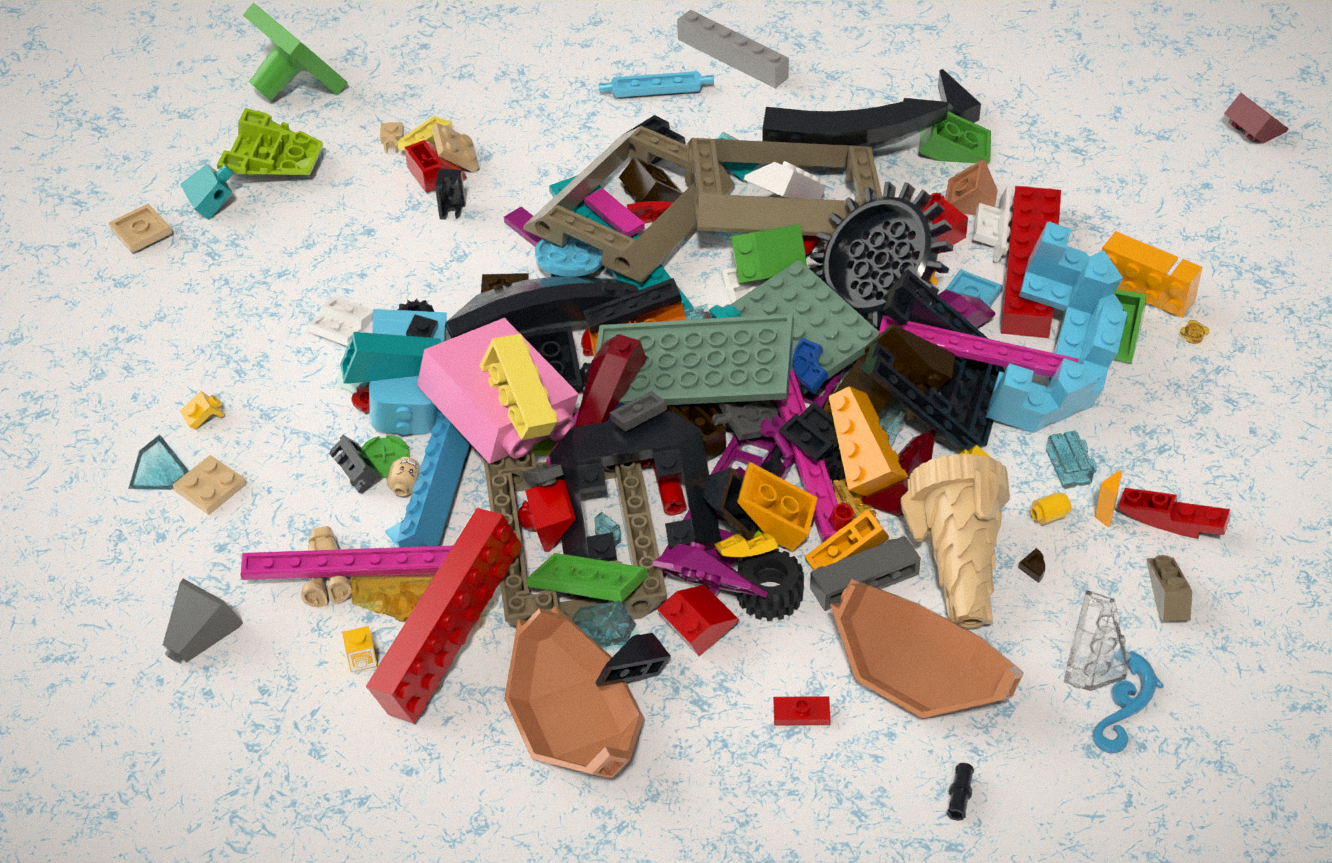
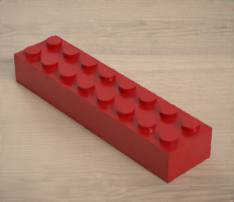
[1001,186,1061,339]
[366,508,522,724]

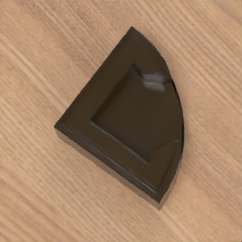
[1018,548,1046,583]

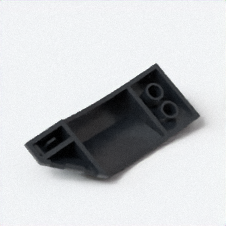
[762,98,949,150]
[445,276,639,338]

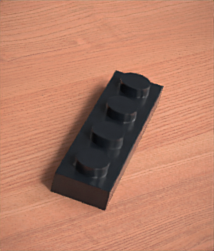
[583,278,682,334]

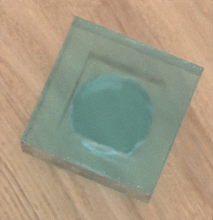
[594,512,621,547]

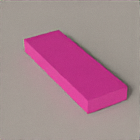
[584,188,645,237]

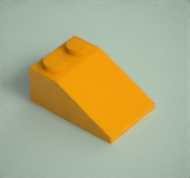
[737,462,818,552]

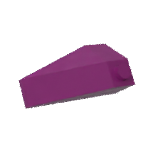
[653,542,768,598]

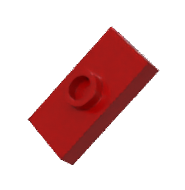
[773,696,831,726]

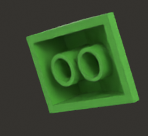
[919,112,991,164]
[730,224,807,283]
[1114,289,1146,364]

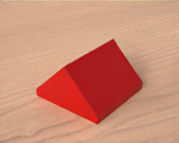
[525,479,576,552]

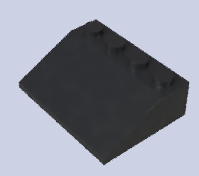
[520,326,583,389]

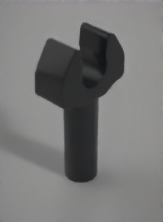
[760,444,786,477]

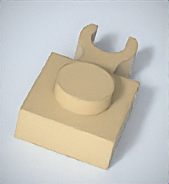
[380,122,403,154]

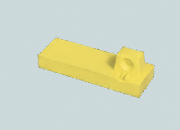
[398,116,452,151]

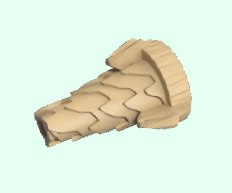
[901,454,1010,629]

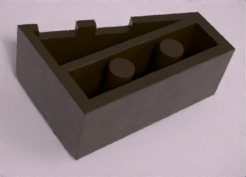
[664,403,726,461]

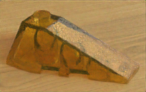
[351,574,435,622]

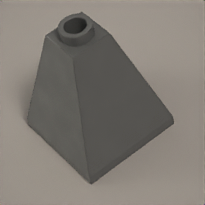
[162,578,243,663]

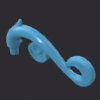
[1093,648,1164,753]

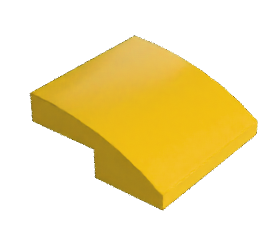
[714,532,778,557]

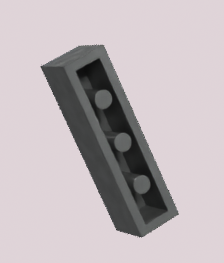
[810,536,921,611]

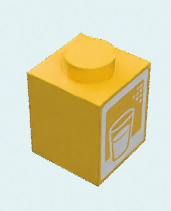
[342,626,378,672]

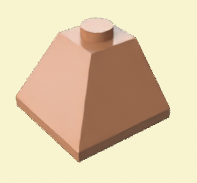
[945,159,998,215]

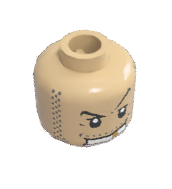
[387,457,420,496]

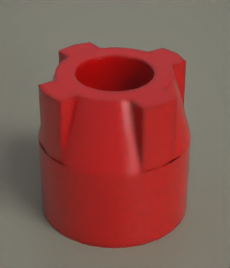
[828,503,854,532]

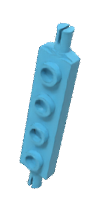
[599,71,714,97]

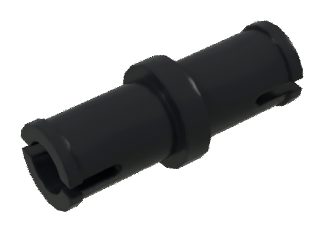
[947,763,974,821]

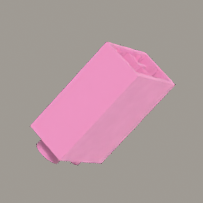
[417,318,578,464]

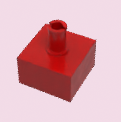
[912,193,968,254]

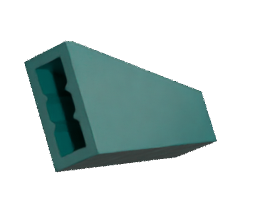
[340,332,441,384]

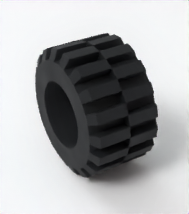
[737,549,804,621]

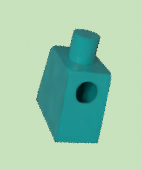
[180,164,235,220]

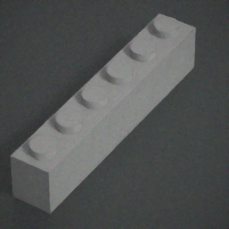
[677,10,789,89]

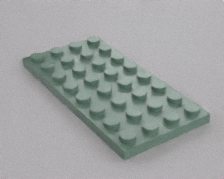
[595,314,794,408]

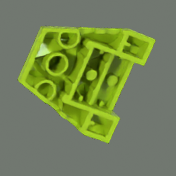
[217,108,323,175]

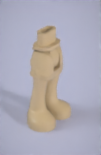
[301,526,352,607]

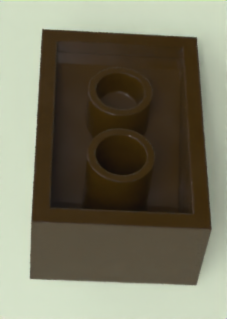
[865,324,955,393]
[828,351,913,419]

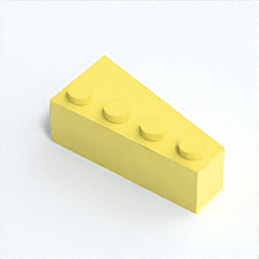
[479,334,557,440]

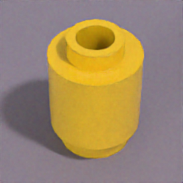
[1030,492,1072,525]

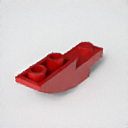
[1118,488,1231,539]

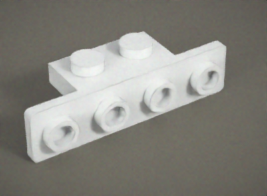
[973,186,1014,263]

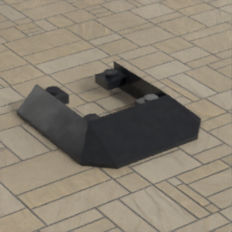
[858,269,1005,451]
[549,411,721,562]

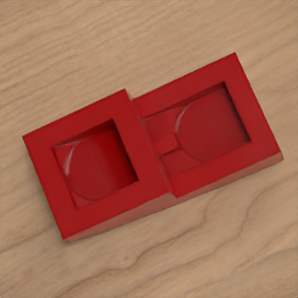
[627,201,673,224]

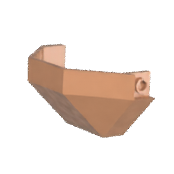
[830,578,1024,719]
[504,606,644,778]

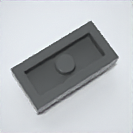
[610,391,667,432]
[523,464,564,486]

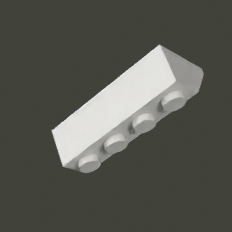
[744,161,826,199]

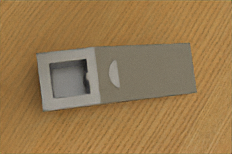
[1147,555,1192,621]

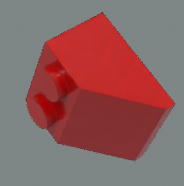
[657,585,739,656]

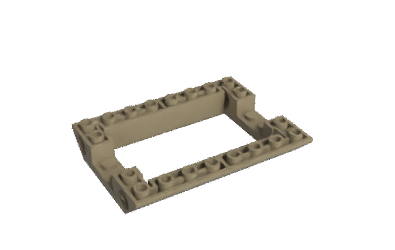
[523,126,735,283]
[687,138,883,239]
[483,450,667,627]

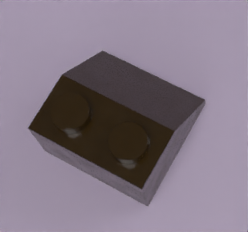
[618,157,683,203]

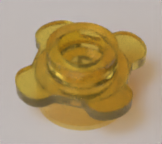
[1180,320,1210,344]

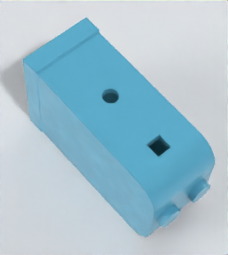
[369,309,447,435]

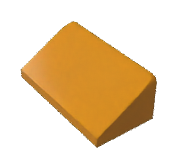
[1095,470,1122,527]

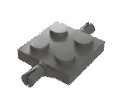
[712,400,780,441]

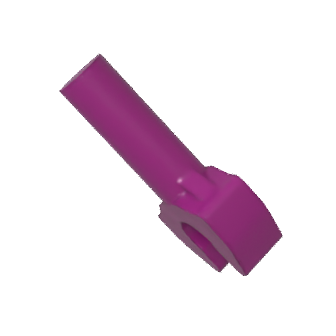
[760,415,795,460]

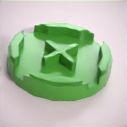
[362,435,410,478]

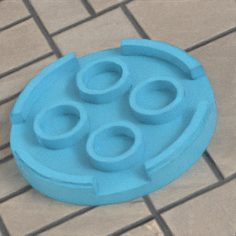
[535,237,603,277]

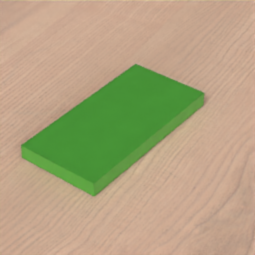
[527,553,648,602]

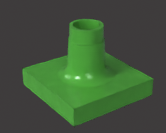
[243,2,348,101]

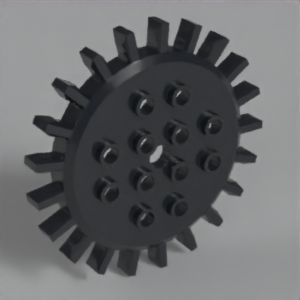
[810,181,954,331]

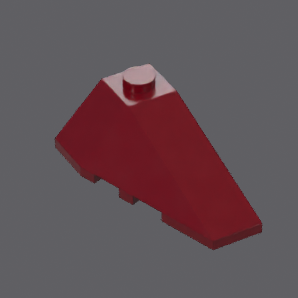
[575,334,647,427]
[861,429,935,516]

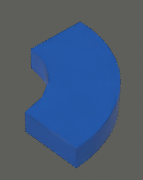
[793,337,828,394]

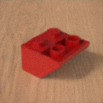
[404,140,466,192]

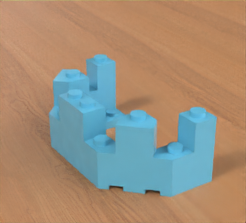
[986,222,1128,433]

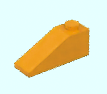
[804,509,890,570]

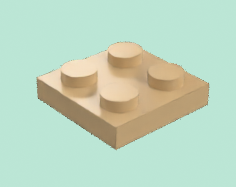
[431,122,479,173]
[109,203,172,253]
[173,455,246,515]

